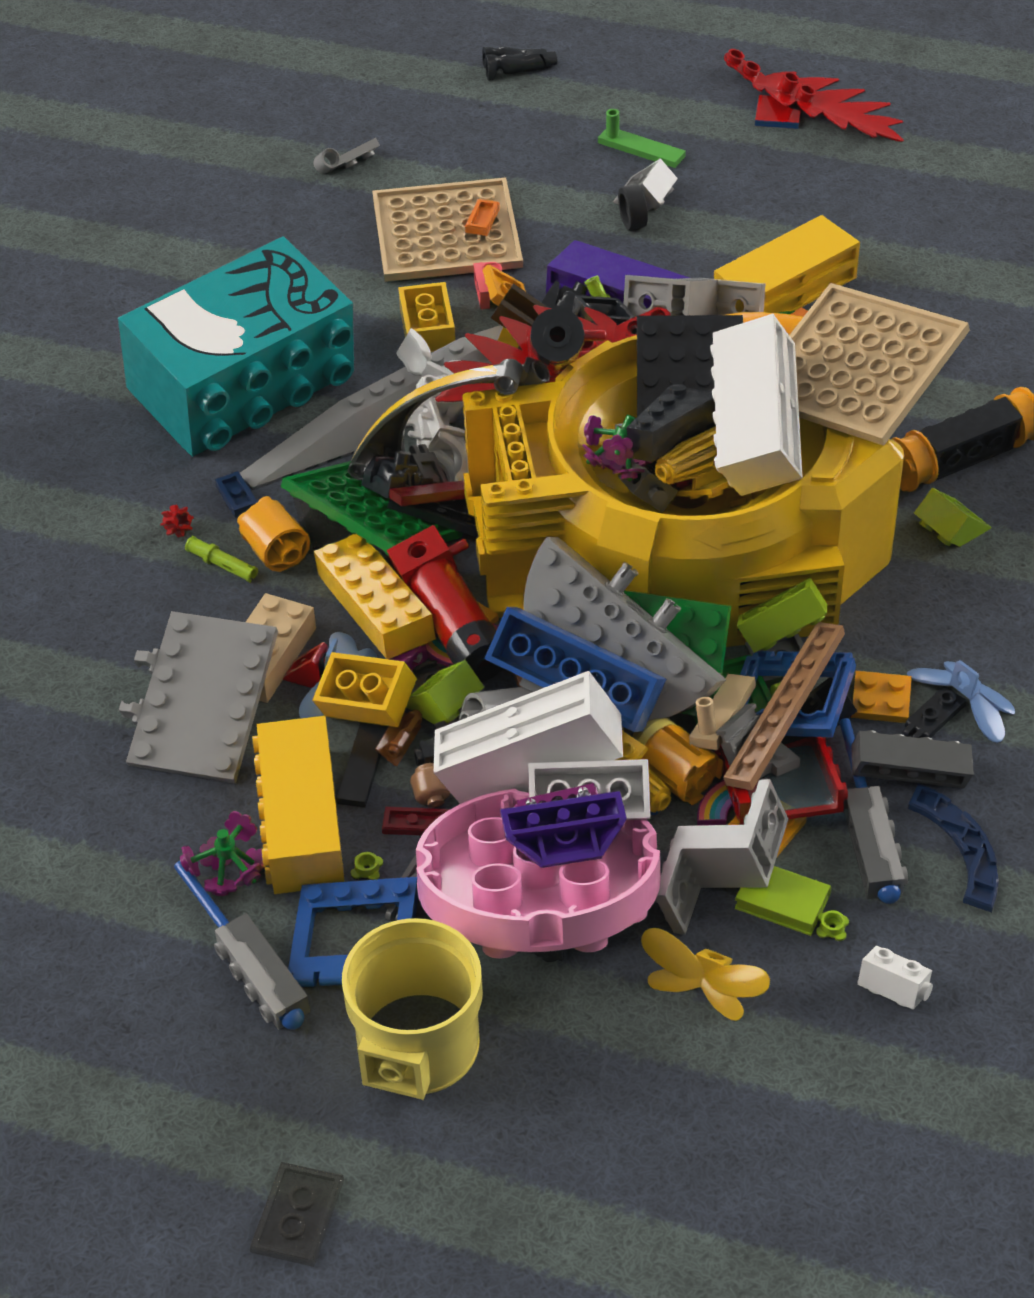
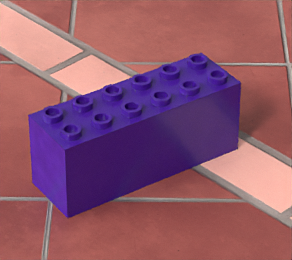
[546,240,690,308]

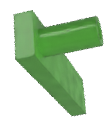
[598,109,686,168]

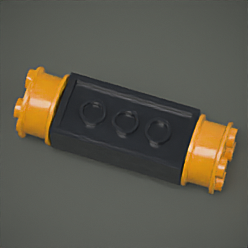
[891,387,1034,492]

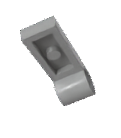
[314,138,380,174]

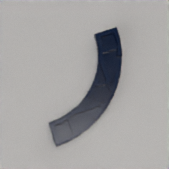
[908,784,999,913]

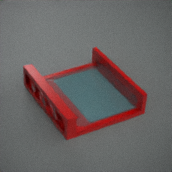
[715,737,848,825]

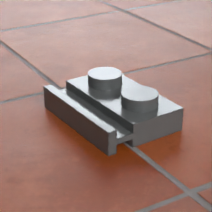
[716,703,760,766]

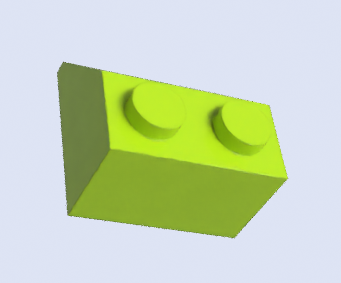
[914,488,992,547]
[406,660,484,724]

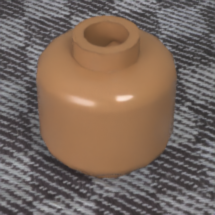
[410,763,450,808]

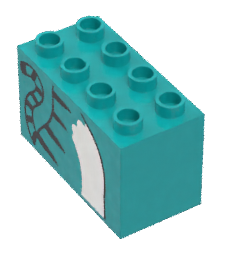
[118,236,354,457]

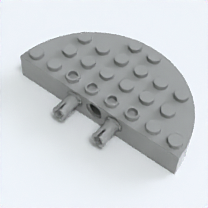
[524,537,726,721]

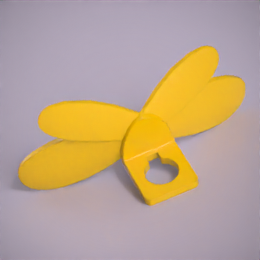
[641,928,770,1021]

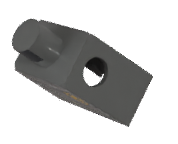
[618,458,678,512]

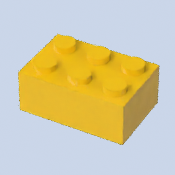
[398,282,455,352]
[312,652,417,727]

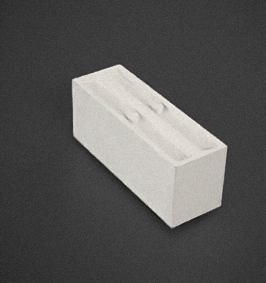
[710,314,803,496]
[434,671,623,804]

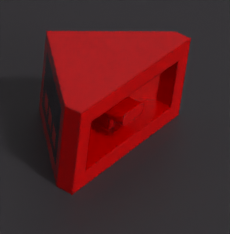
[283,642,328,688]

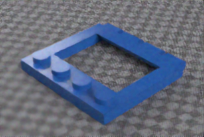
[740,651,856,737]
[288,877,418,987]

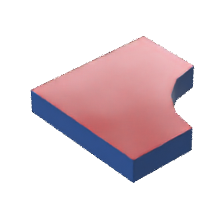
[755,95,801,129]

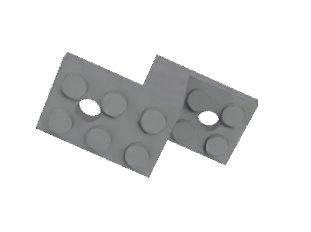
[623,275,766,317]
[655,779,788,934]

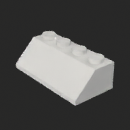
[528,759,650,820]

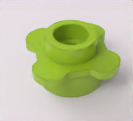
[351,852,383,880]
[816,910,849,941]

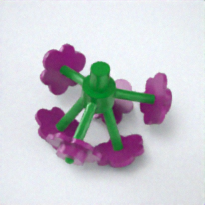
[582,415,652,481]
[180,811,265,896]

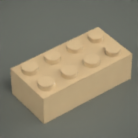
[246,593,316,703]

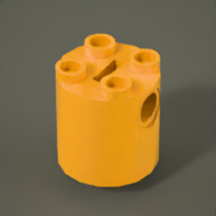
[237,496,310,572]

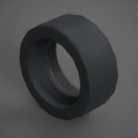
[618,184,648,230]

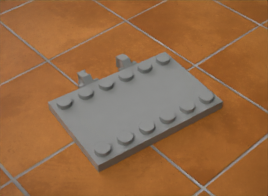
[118,611,278,784]

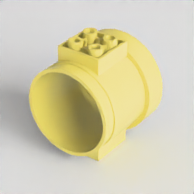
[342,918,483,1100]

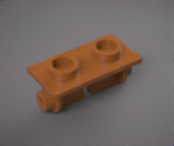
[375,710,422,766]

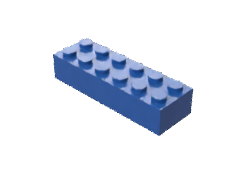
[484,607,667,732]

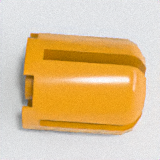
[641,724,724,805]

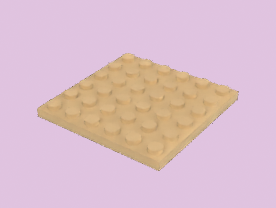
[372,178,523,282]
[789,283,970,446]

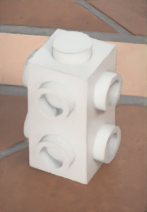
[857,946,933,1009]

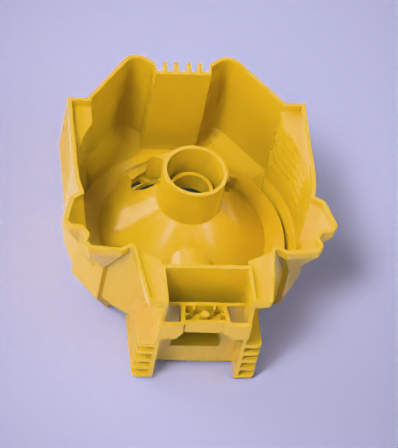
[463,334,904,647]

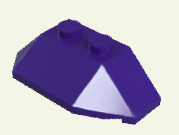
[500,791,627,868]

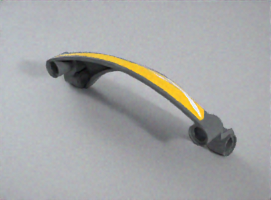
[348,357,550,480]

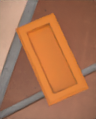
[465,199,500,236]

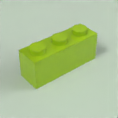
[737,577,827,653]

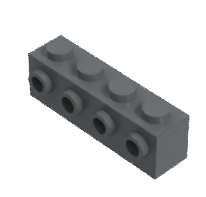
[851,730,974,788]

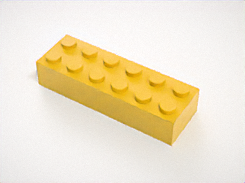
[314,534,436,659]

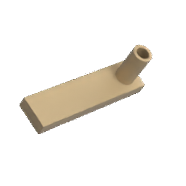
[689,674,756,750]

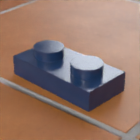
[215,471,258,518]

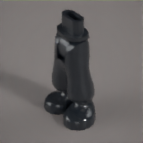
[482,47,557,80]

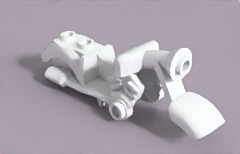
[396,328,469,501]

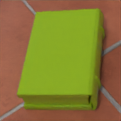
[735,866,831,936]

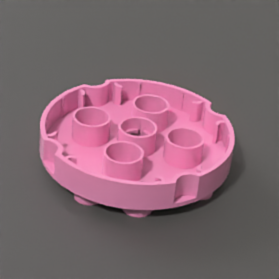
[416,788,661,959]

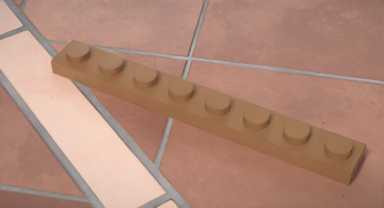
[724,622,845,790]

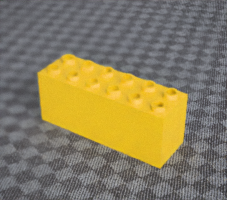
[714,215,860,313]
[252,716,345,894]

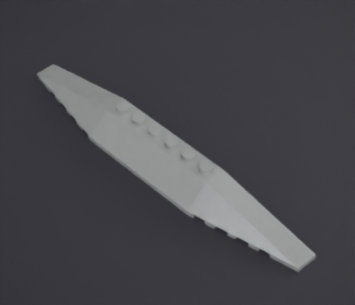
[240,325,503,489]

